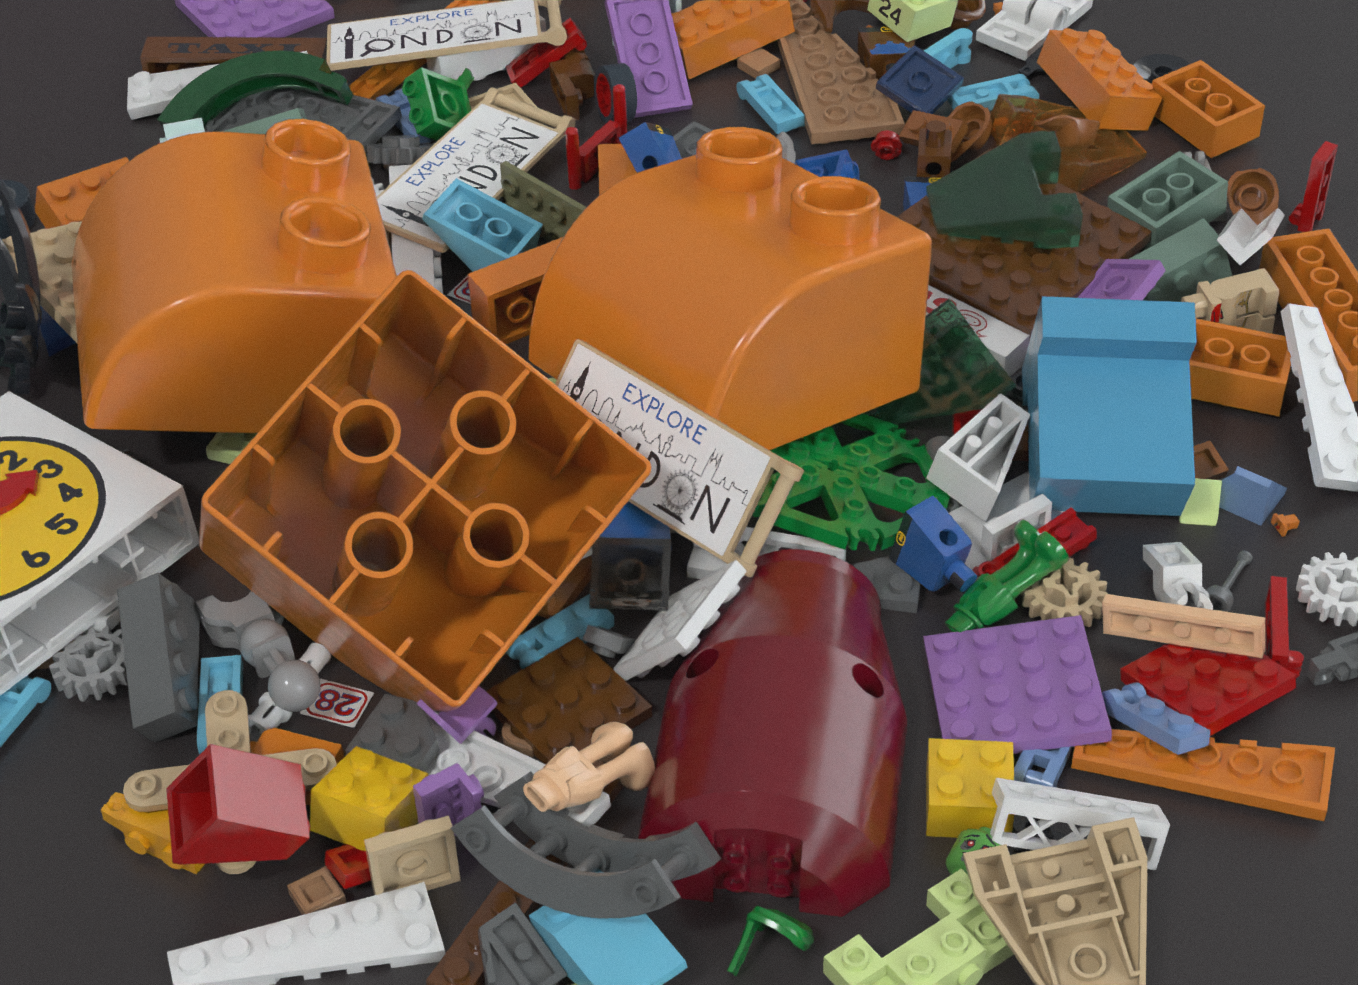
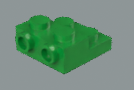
[402,67,471,141]

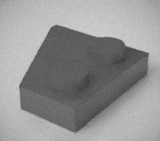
[851,556,921,613]
[478,902,567,985]

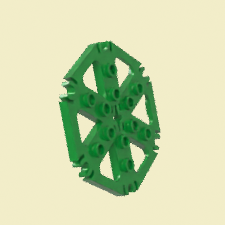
[752,413,950,551]

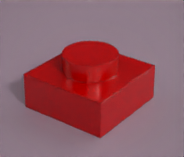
[325,844,371,889]

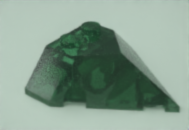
[869,298,1016,424]

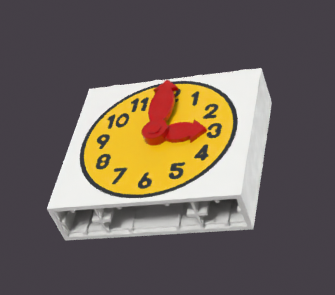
[0,391,199,696]

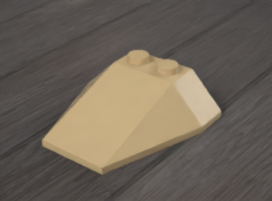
[963,817,1148,985]

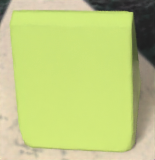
[1179,478,1222,526]

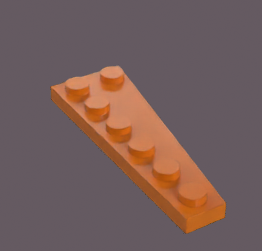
[1071,729,1335,821]

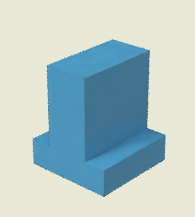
[1022,296,1197,516]

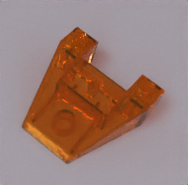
[990,94,1147,194]

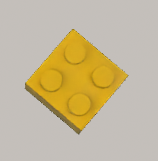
[926,738,1014,838]
[310,746,429,851]

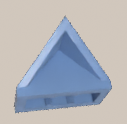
[1219,466,1287,526]

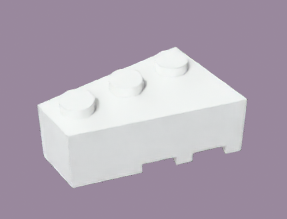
[926,393,1030,522]

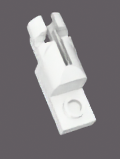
[1143,542,1213,610]

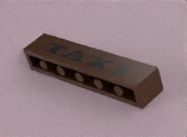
[140,37,327,74]

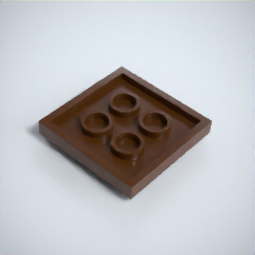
[486,637,652,764]

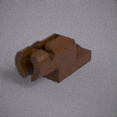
[549,48,595,121]

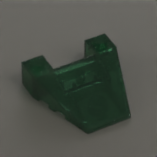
[926,131,1083,249]

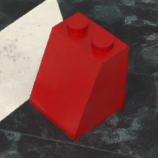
[166,744,310,865]

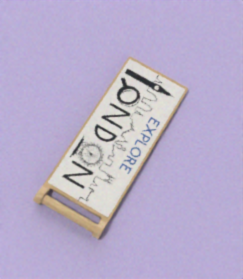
[326,0,567,71]
[377,87,576,253]
[555,339,804,577]

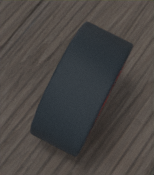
[594,63,637,124]

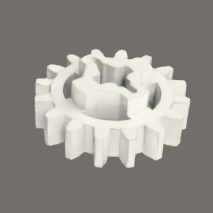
[1296,552,1358,626]

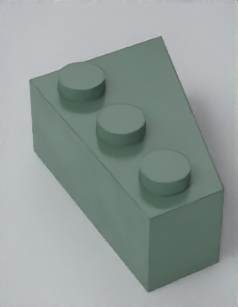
[1130,218,1232,302]

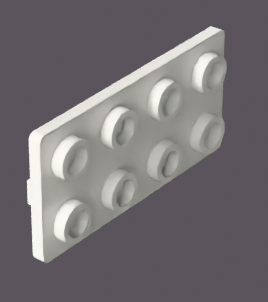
[949,472,1077,570]

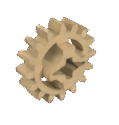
[1021,558,1108,627]

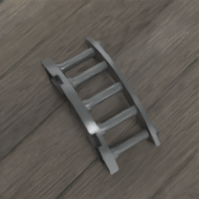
[451,771,721,918]

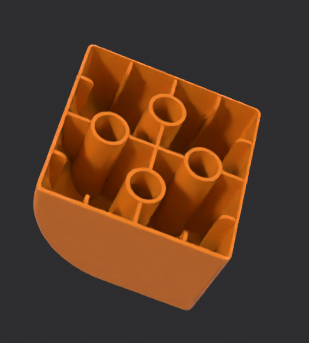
[71,119,397,434]
[528,127,932,450]
[199,270,652,712]

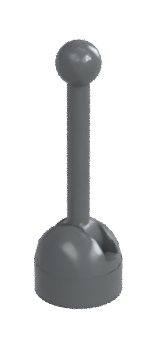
[1206,551,1253,612]

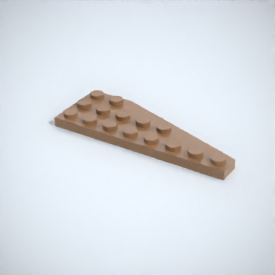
[777,0,905,144]

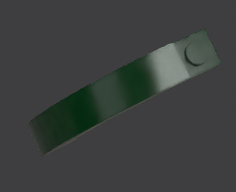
[157,50,354,128]

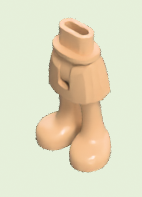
[523,722,655,812]

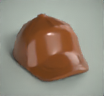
[948,101,993,162]
[1034,115,1100,154]
[1227,168,1279,225]

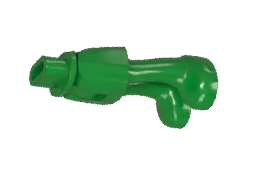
[945,519,1069,633]

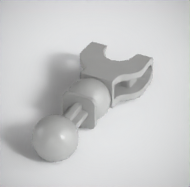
[195,591,320,712]

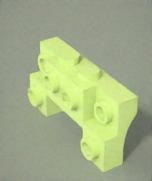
[823,869,1014,985]

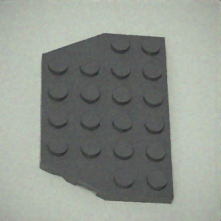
[206,88,402,152]

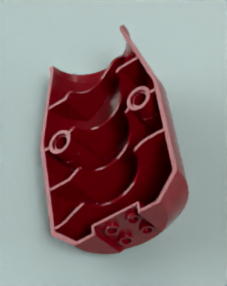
[637,549,907,917]

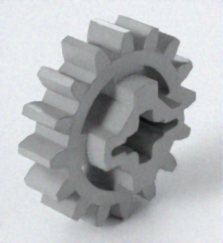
[49,626,128,701]

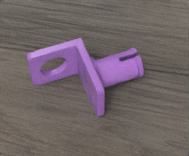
[416,686,497,744]

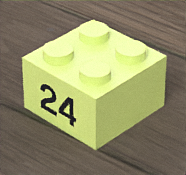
[867,0,958,42]

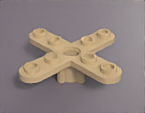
[123,690,337,874]

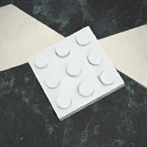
[613,560,747,681]

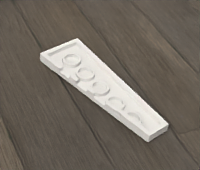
[127,51,308,120]
[1281,303,1358,492]
[425,712,611,827]
[167,882,446,985]

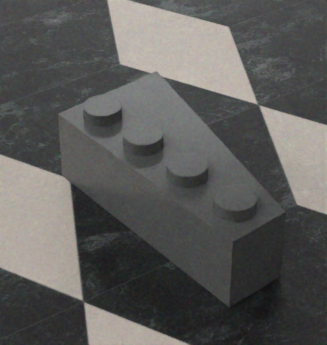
[117,573,200,743]

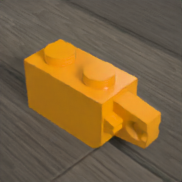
[101,792,204,874]

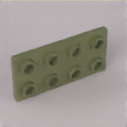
[500,161,586,242]

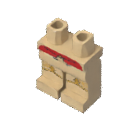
[1181,268,1279,333]

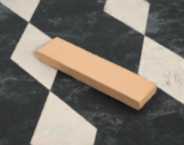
[1102,594,1266,658]

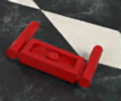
[565,84,627,190]

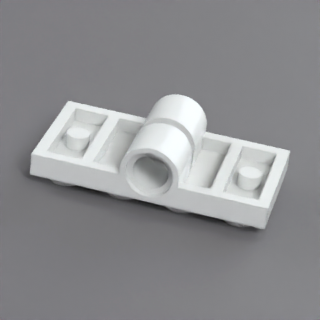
[976,0,1093,61]

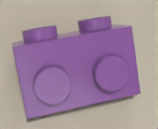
[413,763,484,836]

